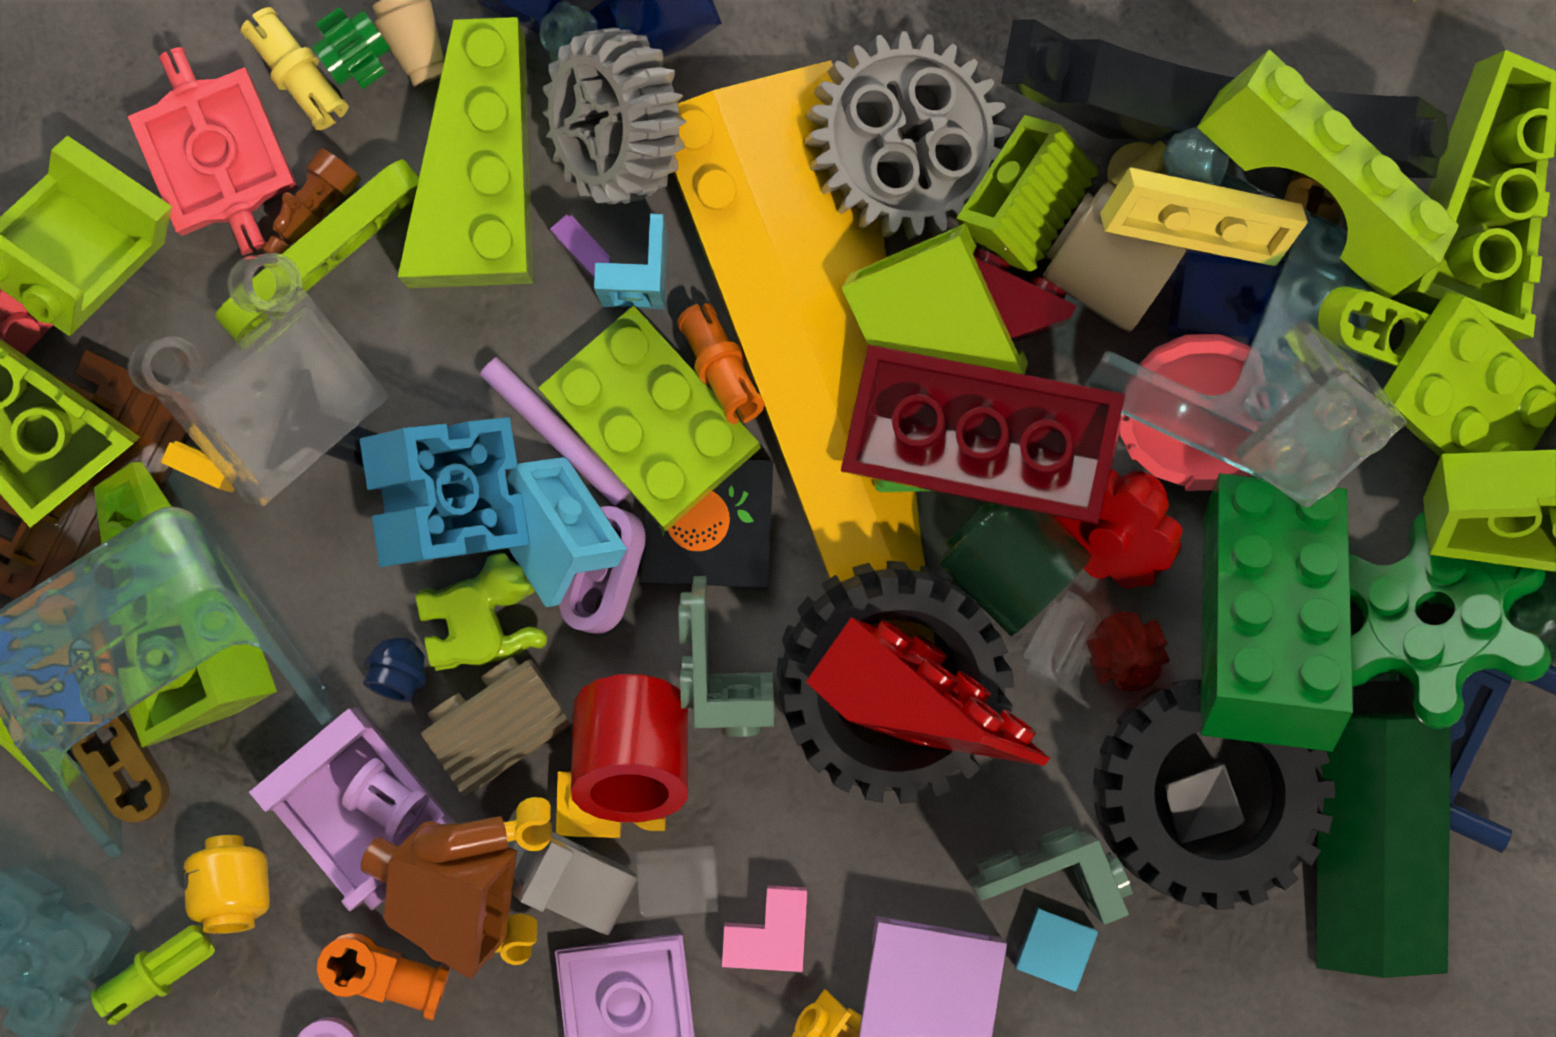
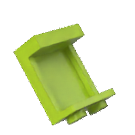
[0,135,172,336]
[841,223,1028,375]

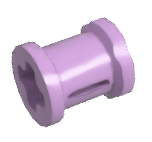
[342,758,429,843]

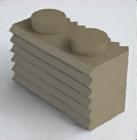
[421,657,573,797]

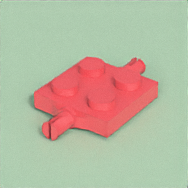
[128,47,298,255]

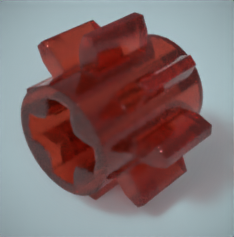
[1086,612,1170,692]

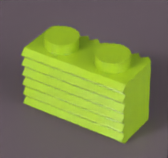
[955,115,1098,272]

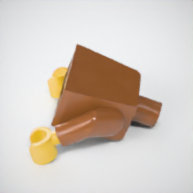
[360,797,552,979]

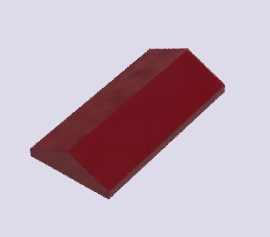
[840,344,1126,525]

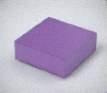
[550,214,612,281]

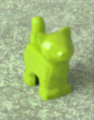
[415,553,547,671]

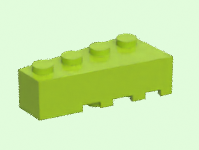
[398,17,534,289]
[1392,50,1556,341]
[0,338,141,528]
[1423,450,1556,572]

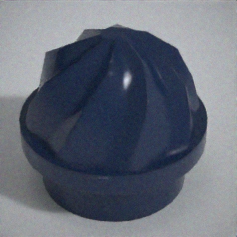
[363,638,426,702]

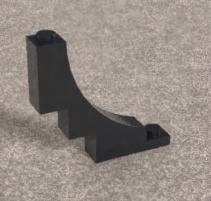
[1001,19,1449,178]

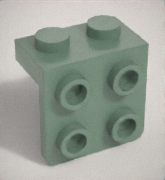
[679,576,774,737]
[968,825,1133,925]

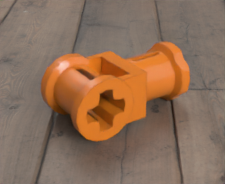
[317,932,451,1021]

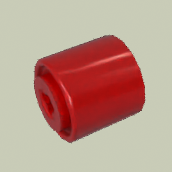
[571,674,688,822]

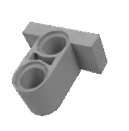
[508,810,639,935]

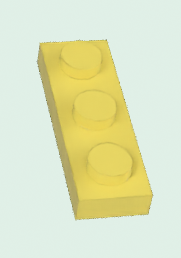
[1100,167,1308,266]

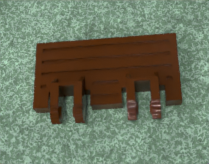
[0,349,204,609]

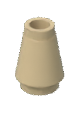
[372,0,445,87]

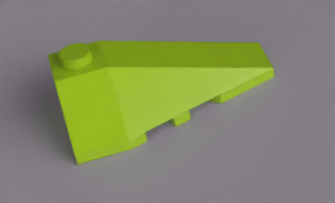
[94,461,277,747]

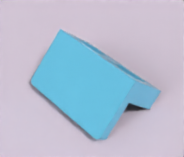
[594,213,668,309]
[506,457,627,607]

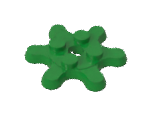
[1349,511,1551,729]

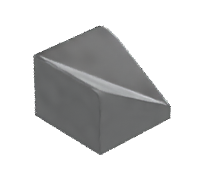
[1157,762,1246,844]

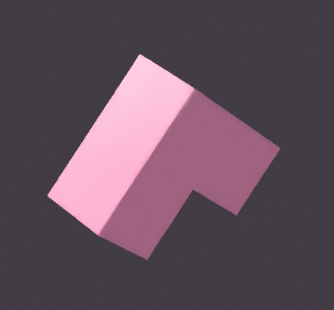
[722,885,807,972]

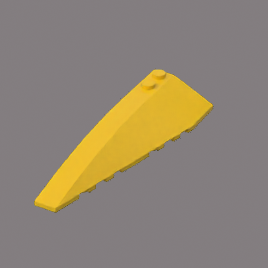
[673,60,935,645]

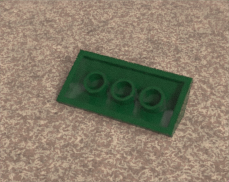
[1316,713,1451,978]

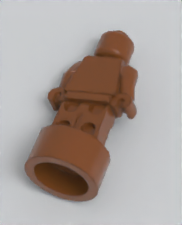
[263,148,362,263]

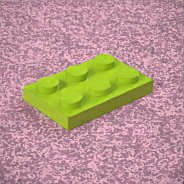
[1376,291,1556,457]
[538,305,761,532]

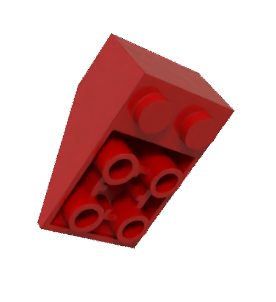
[806,617,1050,766]

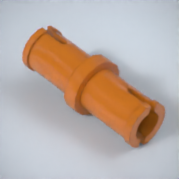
[677,303,765,424]

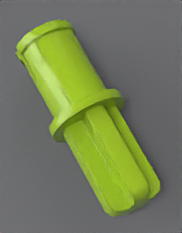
[90,925,215,1026]

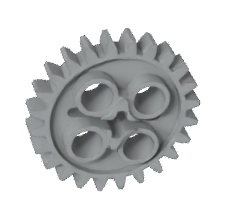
[804,32,1010,241]

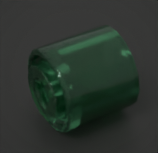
[938,502,1093,637]

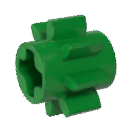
[311,7,391,90]

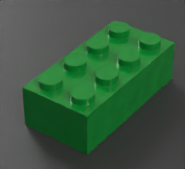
[1200,473,1353,752]

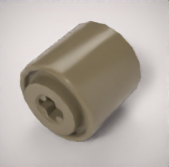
[1043,182,1187,334]

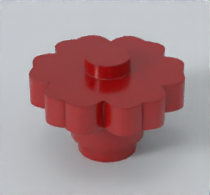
[1053,469,1183,589]

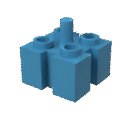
[360,417,530,568]

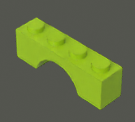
[1197,49,1459,299]

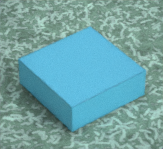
[1014,906,1099,992]

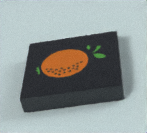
[641,460,773,588]

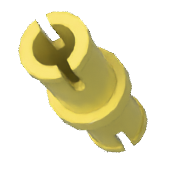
[240,7,349,130]

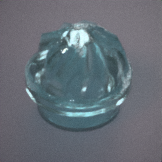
[1163,128,1229,186]

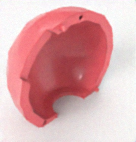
[1120,334,1277,491]

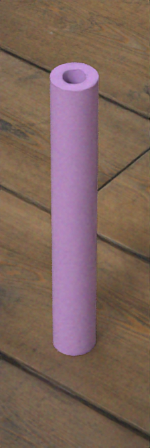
[480,357,630,507]

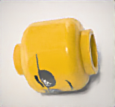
[183,835,270,934]

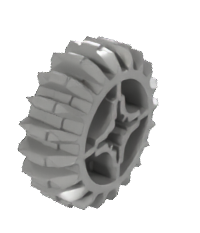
[542,28,687,204]

